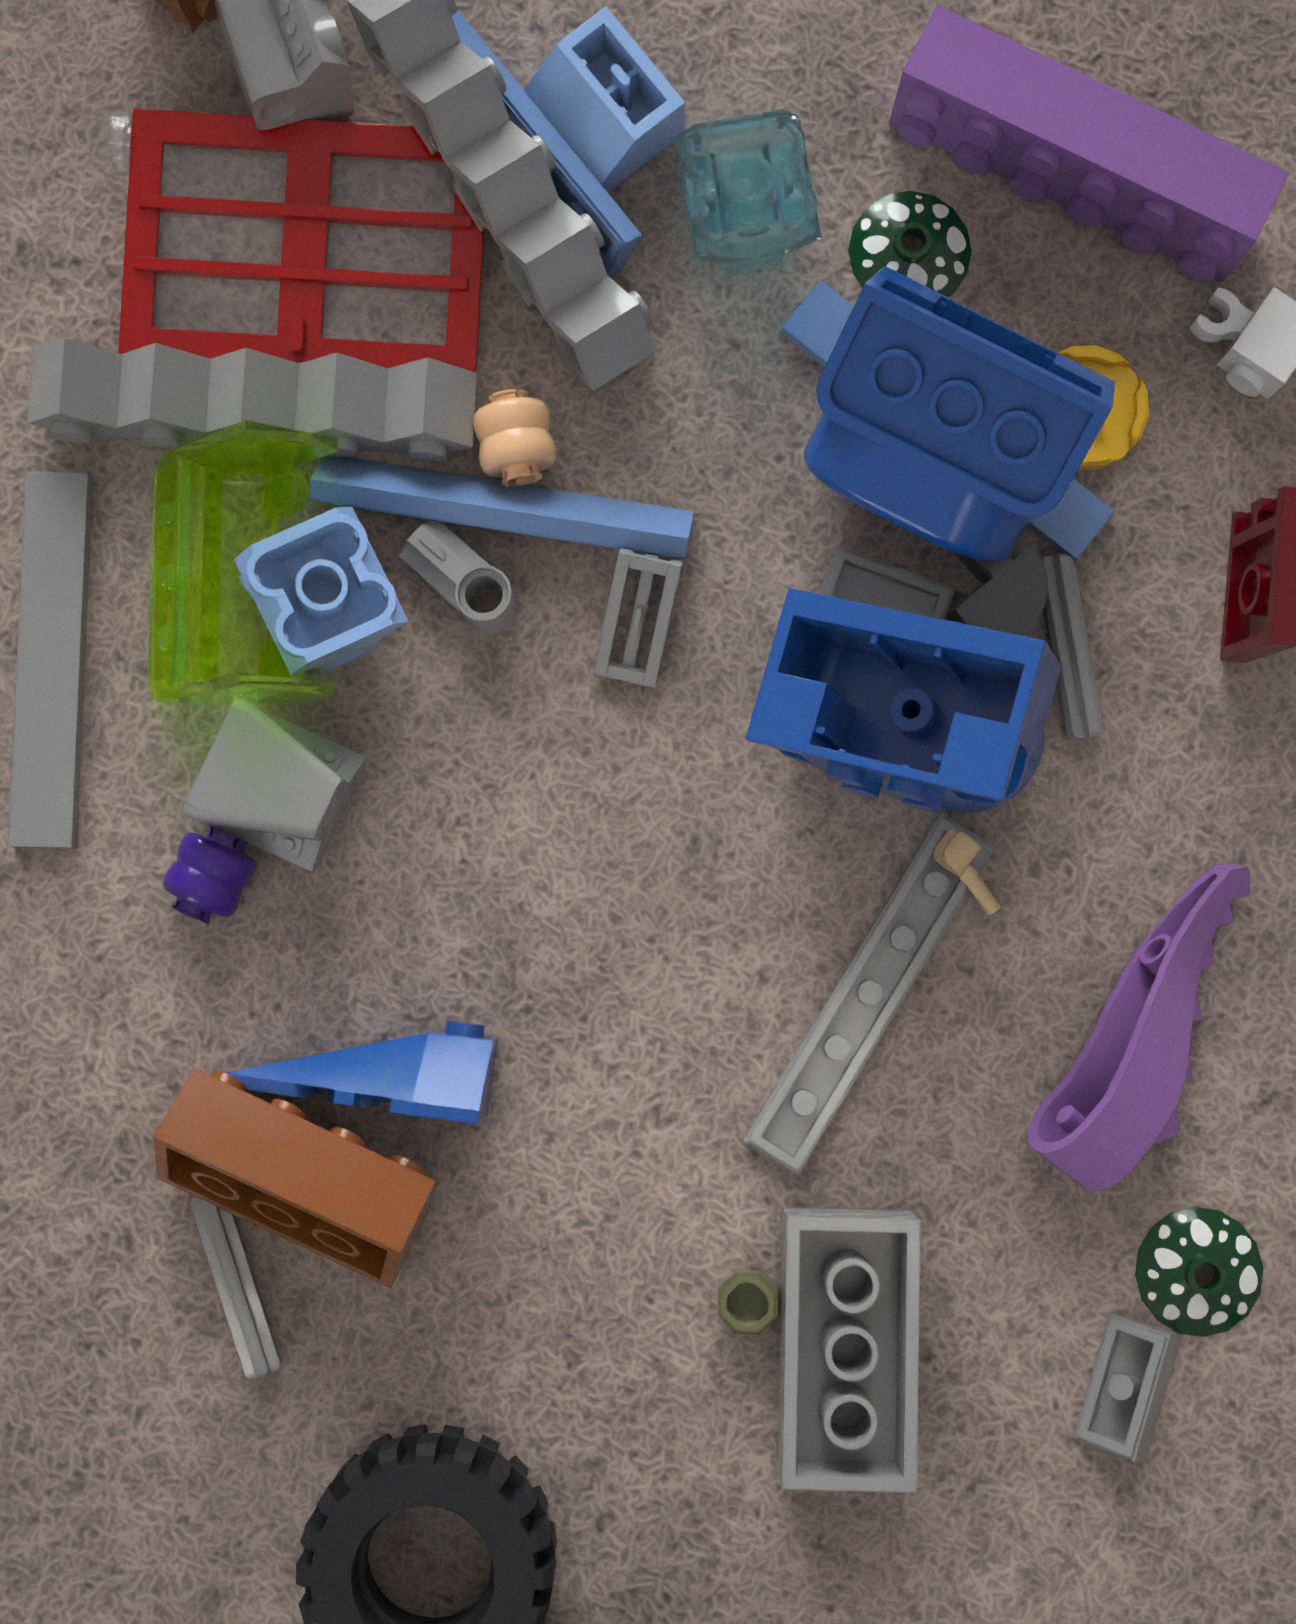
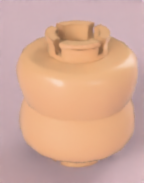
[473,389,556,487]

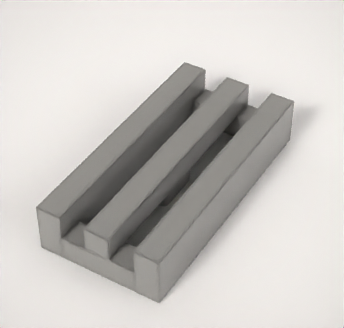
[593,548,683,688]

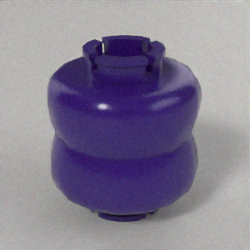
[162,825,256,924]

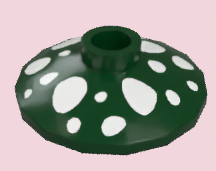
[848,191,972,297]
[1135,1207,1263,1337]

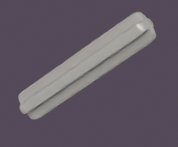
[1042,554,1104,740]
[189,1197,281,1379]

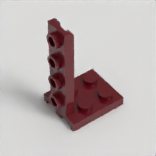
[1220,486,1296,663]

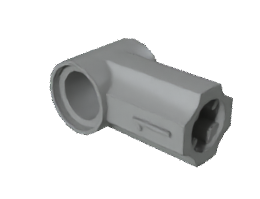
[399,520,519,634]

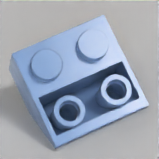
[524,6,685,192]

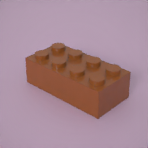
[153,1067,436,1288]

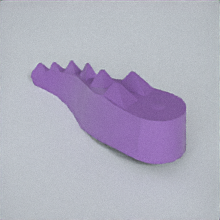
[1028,864,1250,1192]

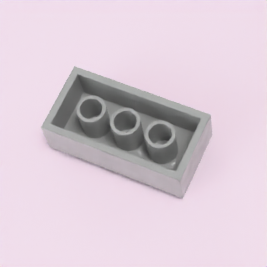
[778,1208,921,1493]

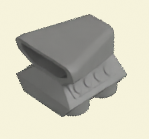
[214,0,354,130]
[183,697,366,872]

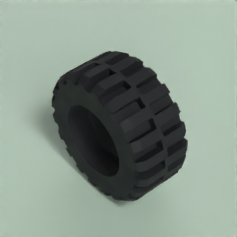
[296,1424,557,1624]

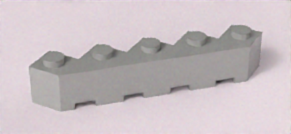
[346,0,655,391]
[27,338,477,462]

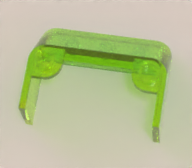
[148,420,338,705]

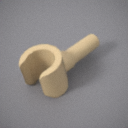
[934,829,1001,915]

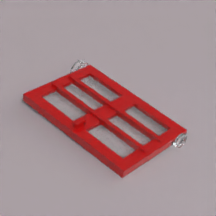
[108,108,485,373]

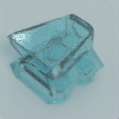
[675,109,822,278]

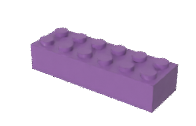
[889,5,1290,282]

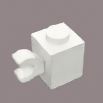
[1190,287,1296,399]

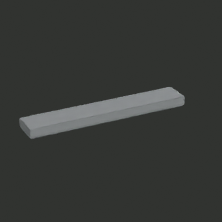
[8,471,93,849]
[743,813,996,1175]

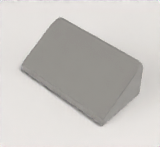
[1073,1313,1182,1463]

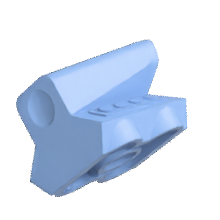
[234,507,409,675]

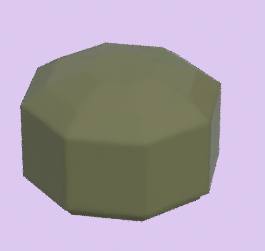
[718,1269,780,1335]

